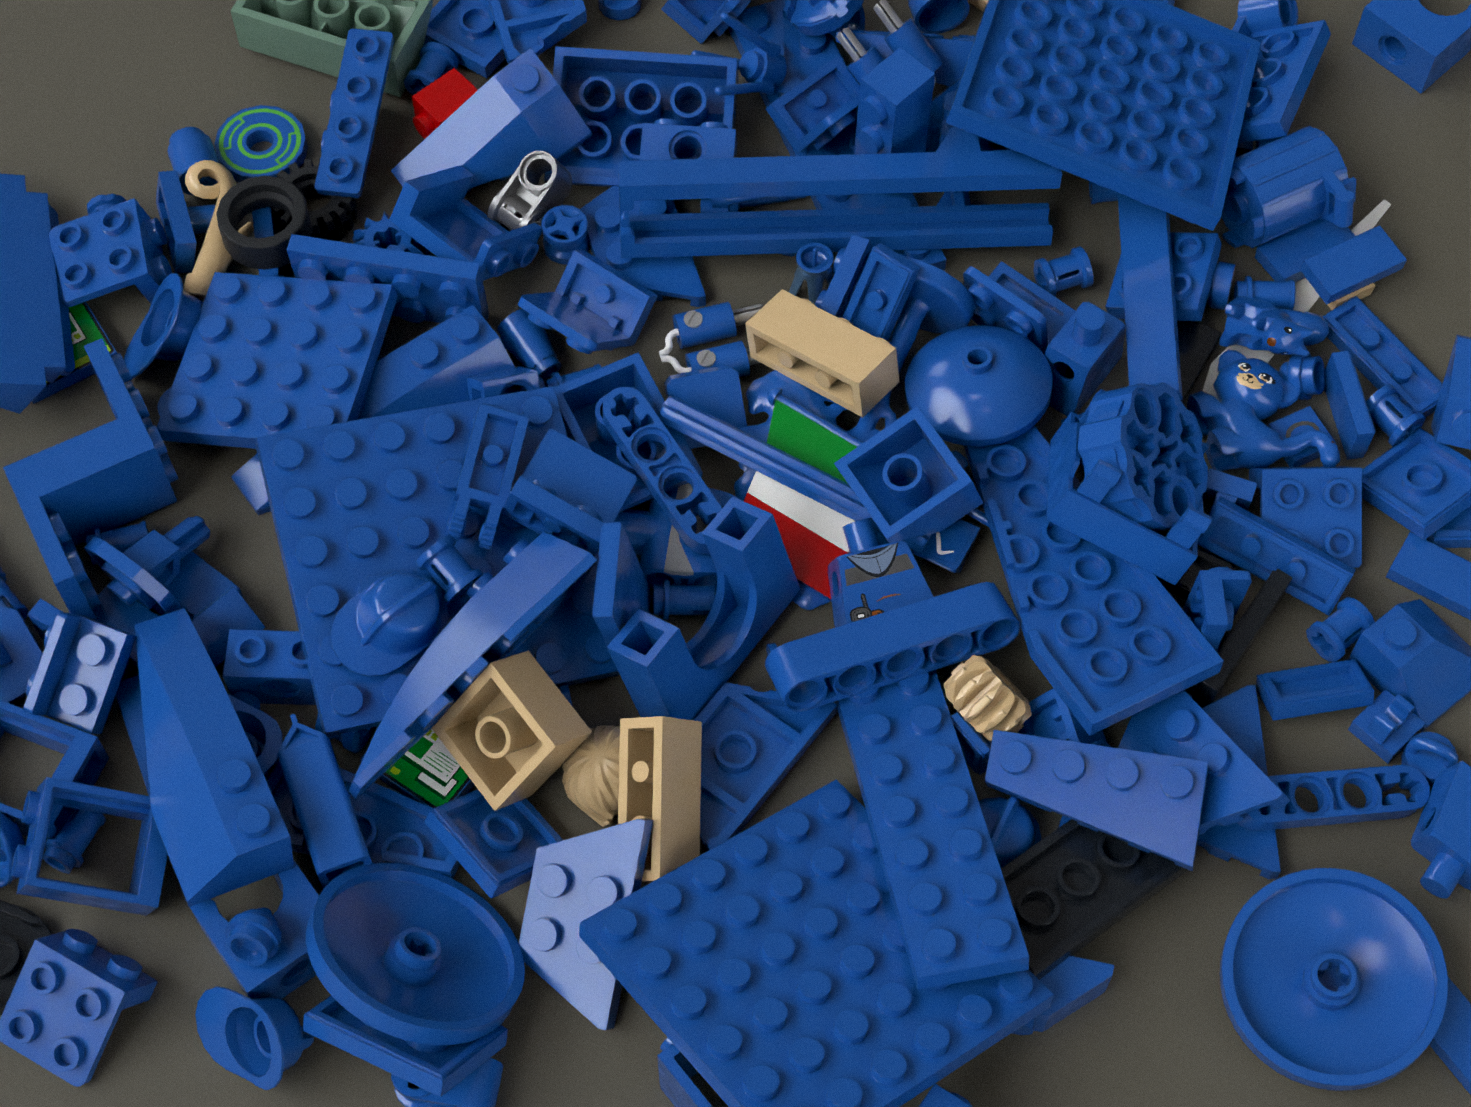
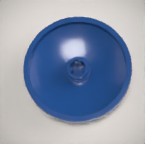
[306,863,525,1045]
[1220,868,1448,1091]

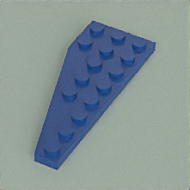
[964,426,1223,736]

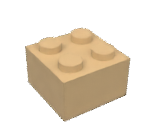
[432,650,592,811]

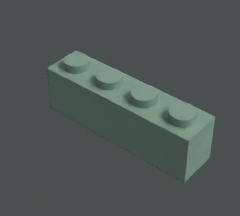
[230,0,433,97]

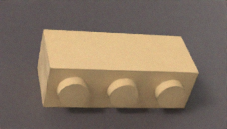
[745,289,899,418]
[618,716,702,883]

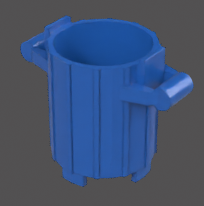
[1221,126,1357,248]

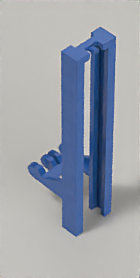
[618,90,1062,258]

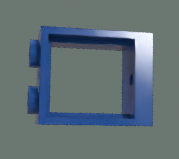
[0,700,109,840]
[11,777,168,916]

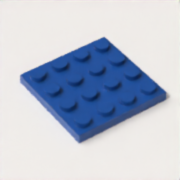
[157,272,398,449]

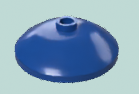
[905,325,1052,446]

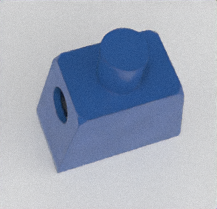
[1045,302,1126,416]
[1410,760,1471,899]

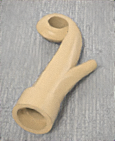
[183,160,254,302]

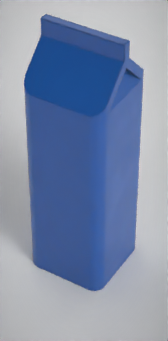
[278,714,372,889]

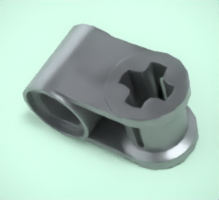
[487,151,572,236]

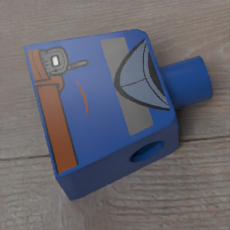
[828,518,934,627]

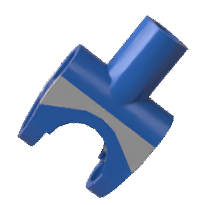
[614,484,740,593]

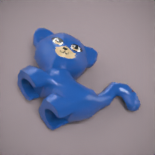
[1187,349,1340,472]

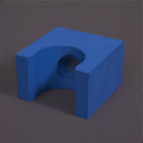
[1352,0,1471,94]
[190,859,319,999]

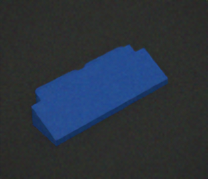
[0,173,75,414]

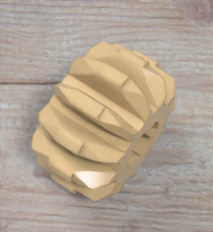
[944,655,1032,741]

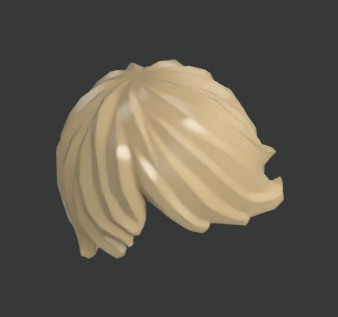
[562,725,620,827]

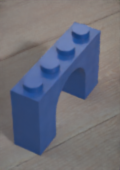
[607,497,801,720]

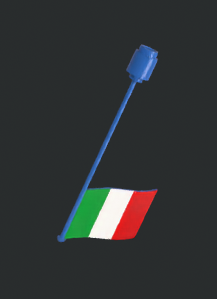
[744,388,990,601]

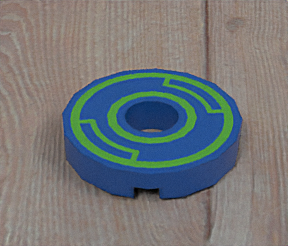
[214,105,308,183]

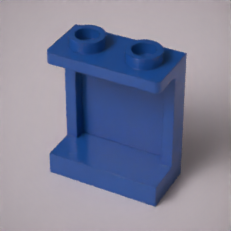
[389,165,542,281]

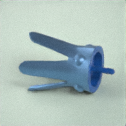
[789,242,834,305]

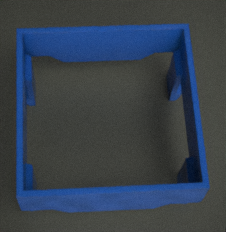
[1046,389,1212,585]

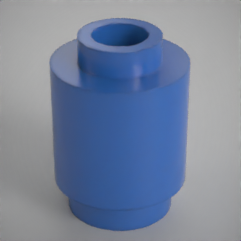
[167,127,220,196]

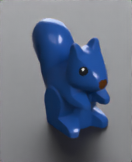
[1219,296,1329,356]

